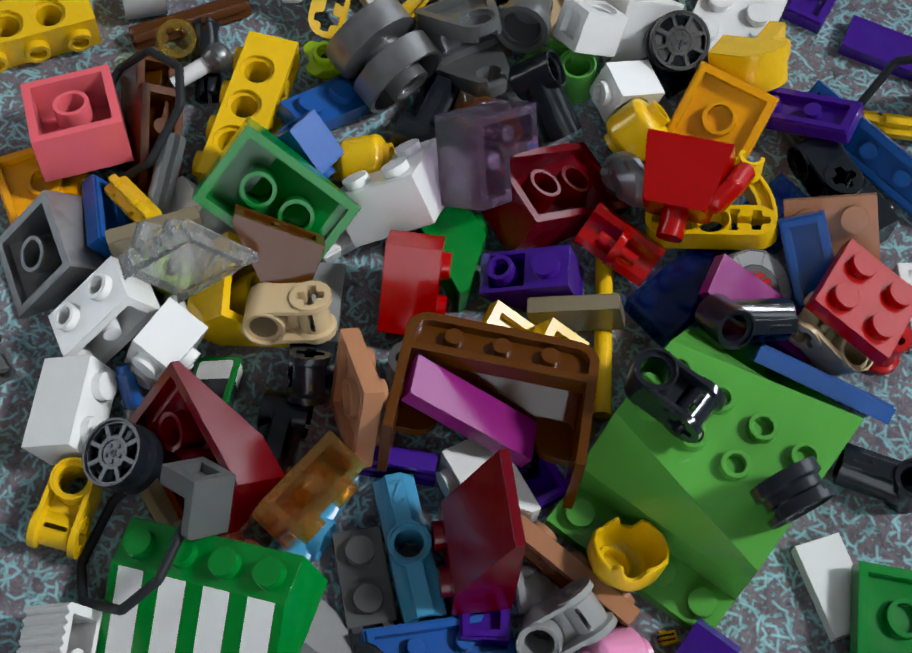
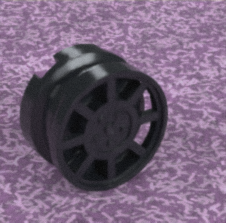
[644,10,710,73]
[82,418,164,495]
[749,456,837,530]

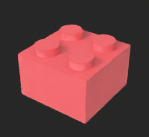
[20,64,134,182]

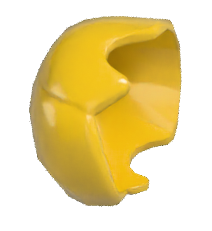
[586,517,671,592]

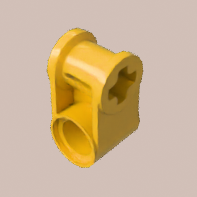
[26,457,103,560]

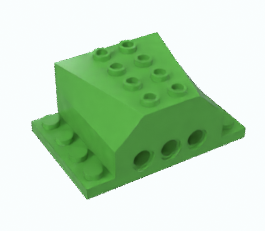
[545,326,864,631]

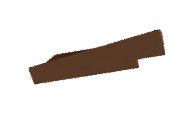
[120,50,183,223]

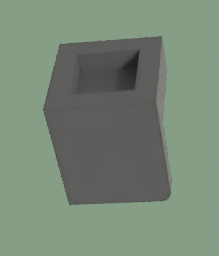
[160,457,236,541]

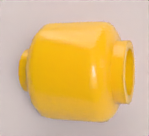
[604,98,670,162]
[332,134,395,182]

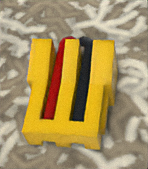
[657,630,679,647]

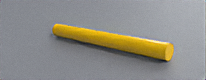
[593,256,613,419]

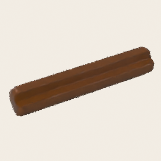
[129,0,251,50]

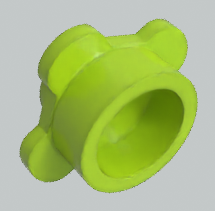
[303,41,341,79]

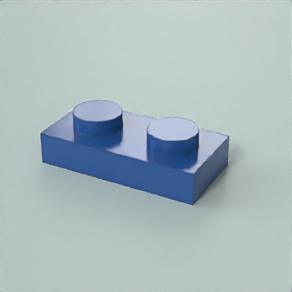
[276,76,368,131]

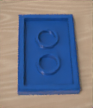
[746,342,896,425]

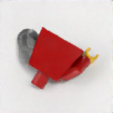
[600,128,765,243]

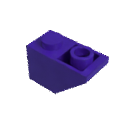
[479,244,584,311]

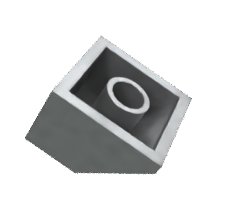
[0,190,108,318]

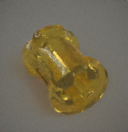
[155,18,197,58]

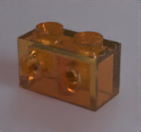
[250,430,367,550]

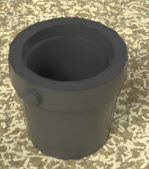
[497,0,553,53]

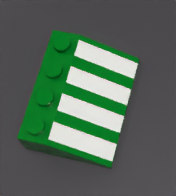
[96,517,328,653]

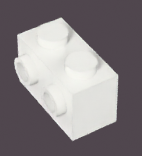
[48,256,160,364]
[123,297,209,390]
[21,354,117,465]

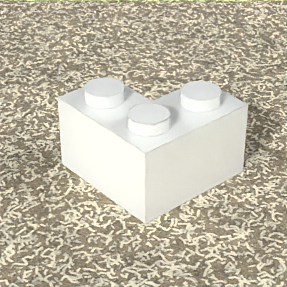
[341,138,457,247]

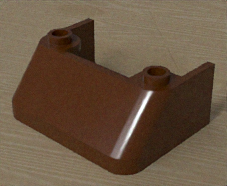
[377,312,600,509]

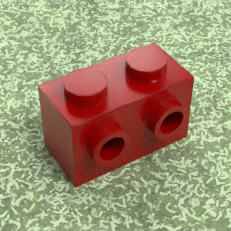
[377,230,453,335]

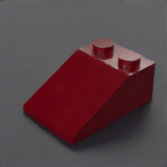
[466,142,629,251]
[128,361,285,536]
[431,449,526,615]

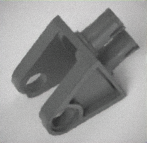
[411,0,512,97]

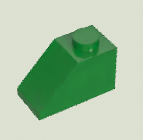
[416,200,489,313]

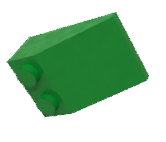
[192,116,361,263]

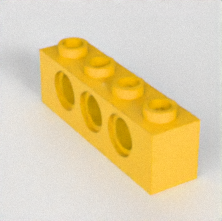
[0,0,102,73]
[192,31,300,183]

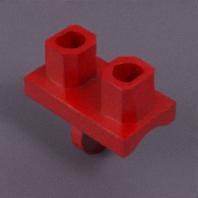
[573,202,667,287]

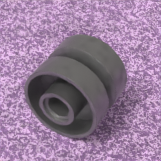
[326,0,442,113]

